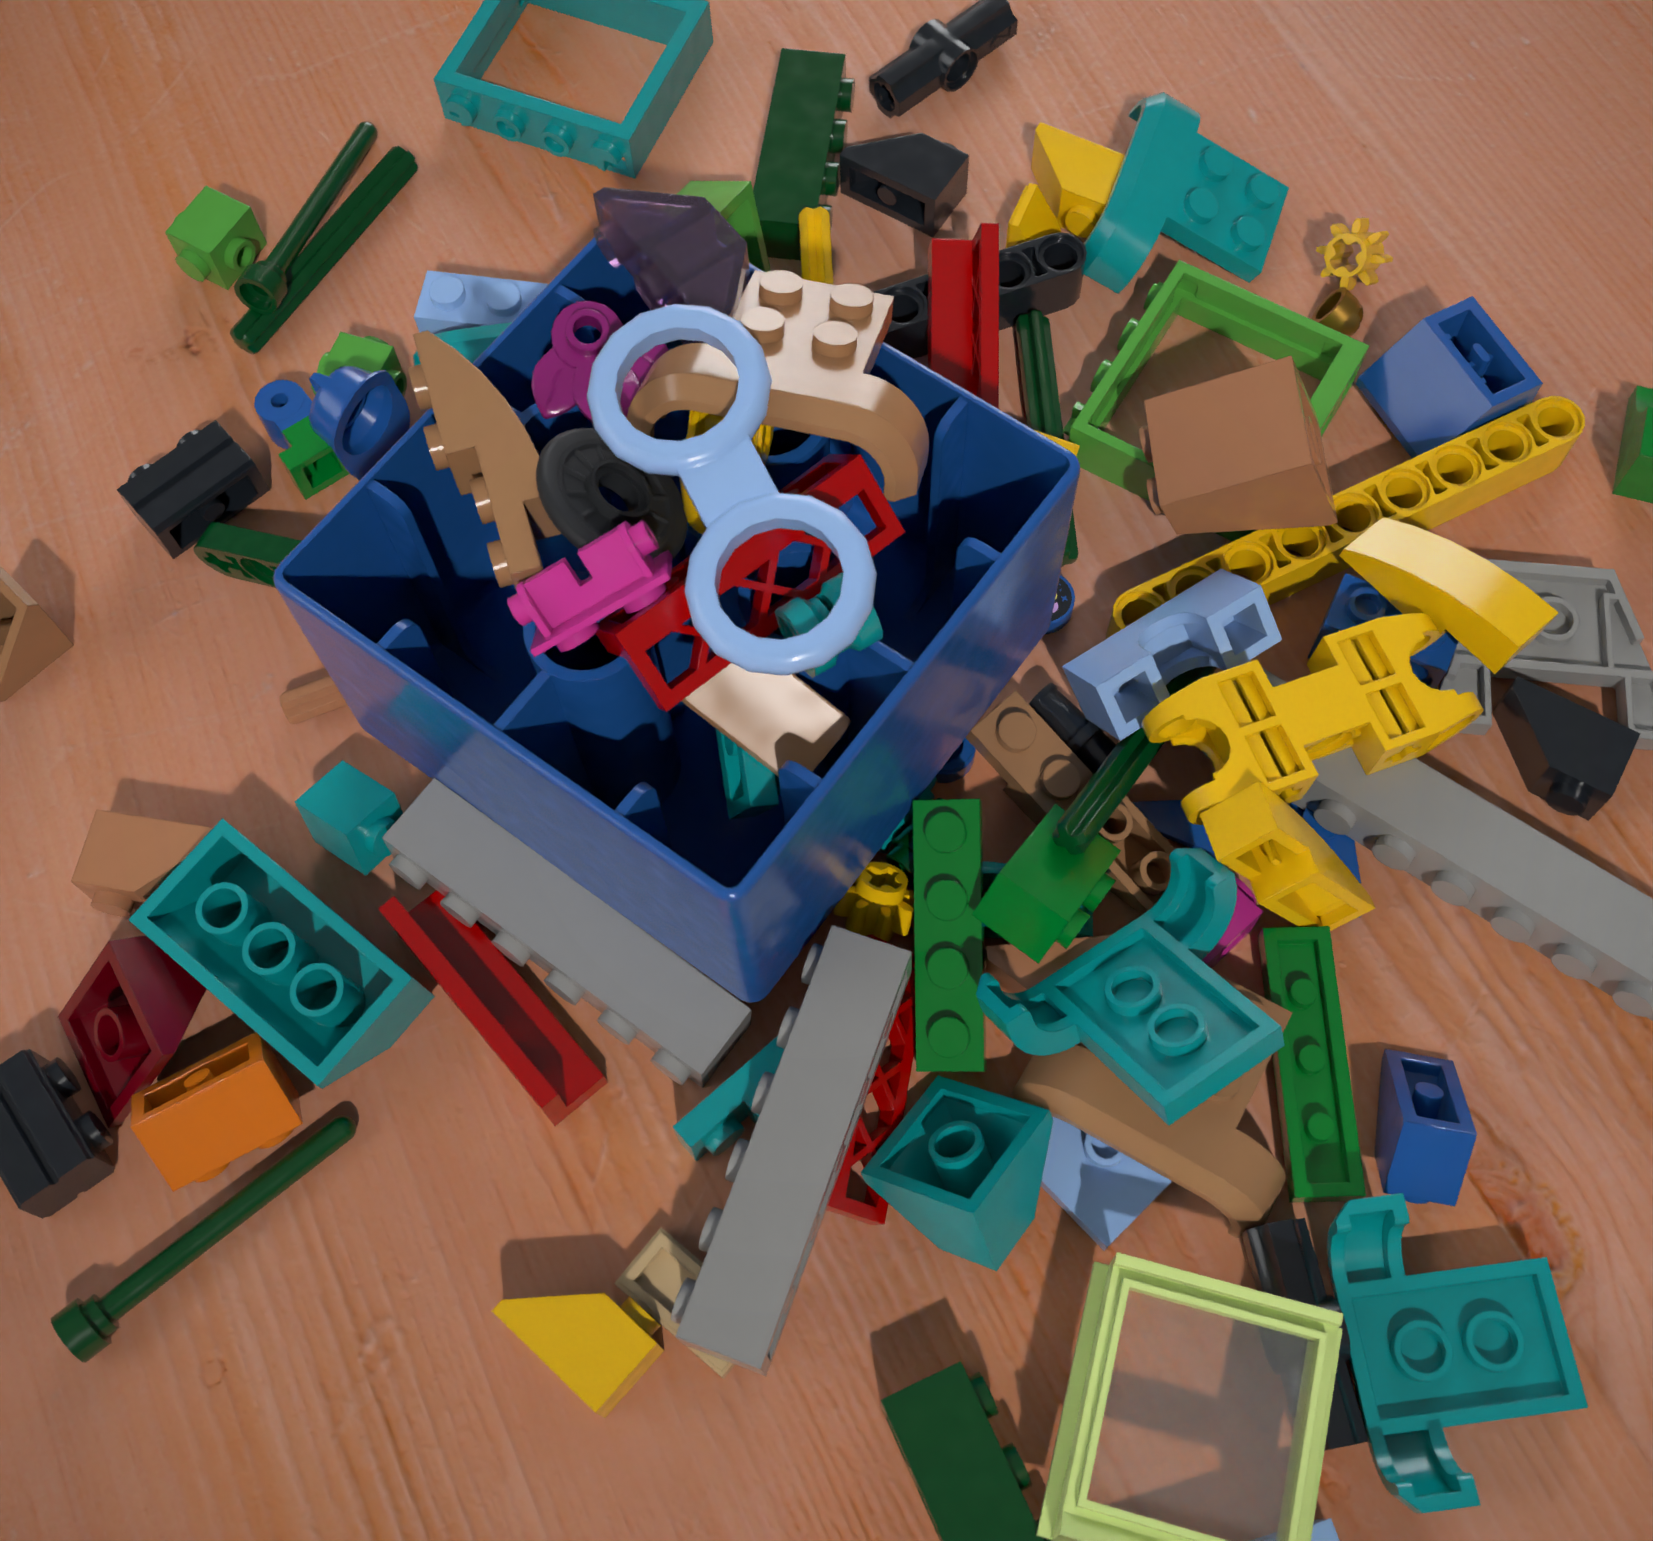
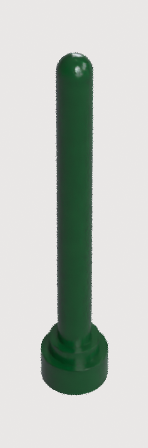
[234,121,377,314]
[51,1115,356,1363]

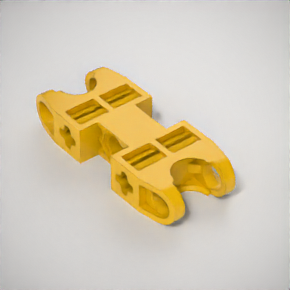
[1141,613,1484,825]

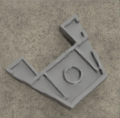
[1439,559,1653,750]

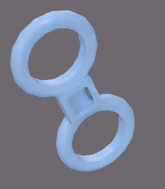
[587,304,877,676]

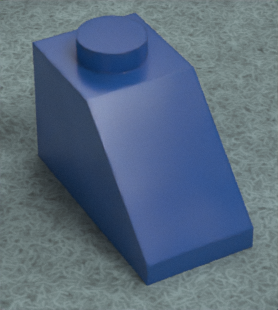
[1374,1049,1477,1206]

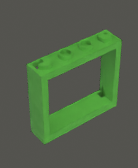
[1063,260,1369,542]

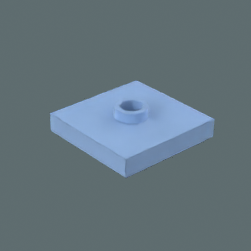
[1041,1117,1173,1251]

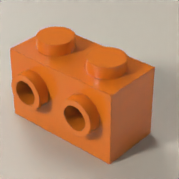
[130,1032,303,1192]

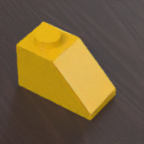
[1031,122,1125,238]
[491,1293,665,1418]

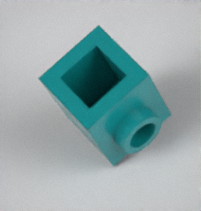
[294,760,403,876]

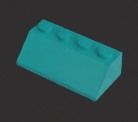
[128,818,435,1089]

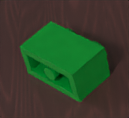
[972,804,1121,964]

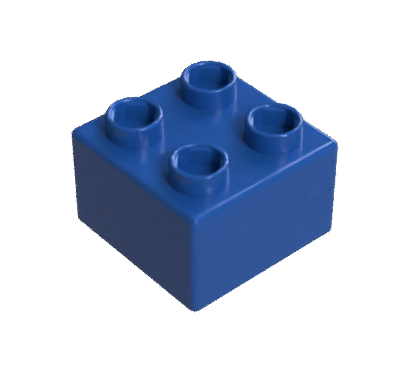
[273,201,1080,1003]

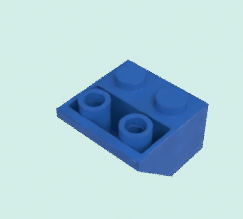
[1356,296,1543,458]

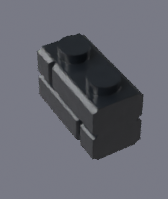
[117,420,270,559]
[0,1049,115,1219]

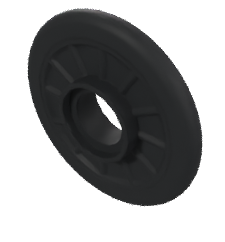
[536,428,688,559]

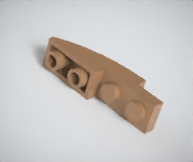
[408,330,561,591]
[965,690,1175,915]

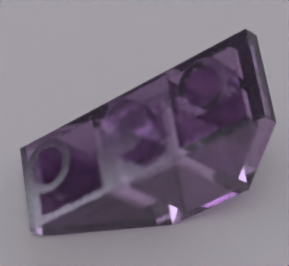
[593,187,750,345]

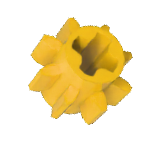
[1316,217,1393,290]
[833,862,914,942]

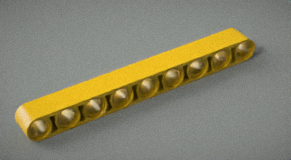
[1106,396,1585,639]

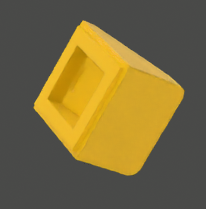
[1005,182,1061,249]

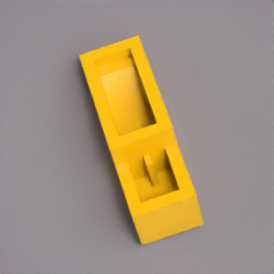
[1339,517,1559,674]
[1199,781,1375,931]

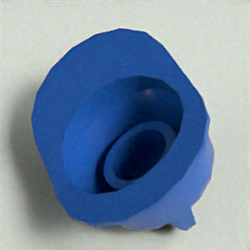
[309,366,410,480]

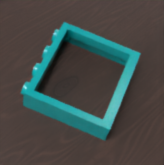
[434,0,713,179]

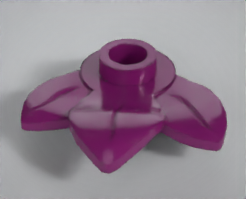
[531,301,669,424]

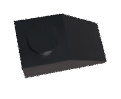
[840,133,969,237]
[1493,676,1640,821]

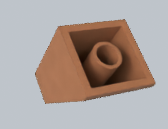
[1139,355,1338,535]

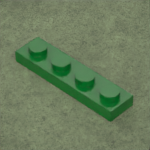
[913,799,986,1072]
[1257,926,1366,1203]

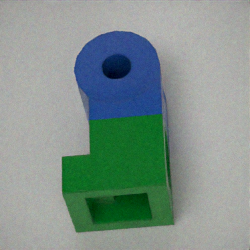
[254,380,349,500]

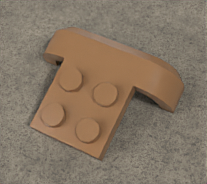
[627,270,929,502]
[1012,973,1292,1238]

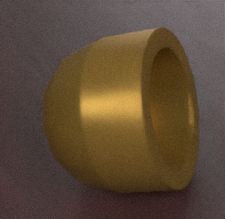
[1312,287,1363,337]

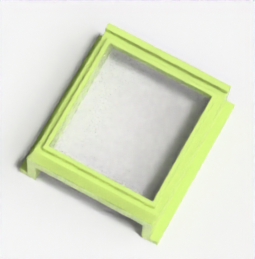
[1036,1252,1343,1541]

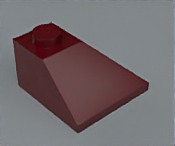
[58,935,206,1128]

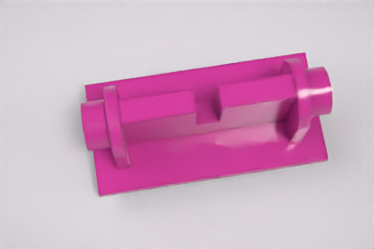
[507,520,673,657]

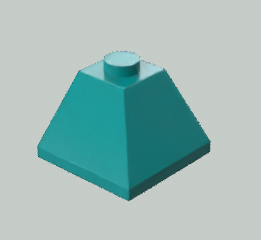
[861,1075,1053,1271]

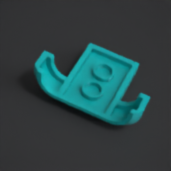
[1083,92,1289,294]
[976,848,1285,1126]
[1327,1193,1588,1514]

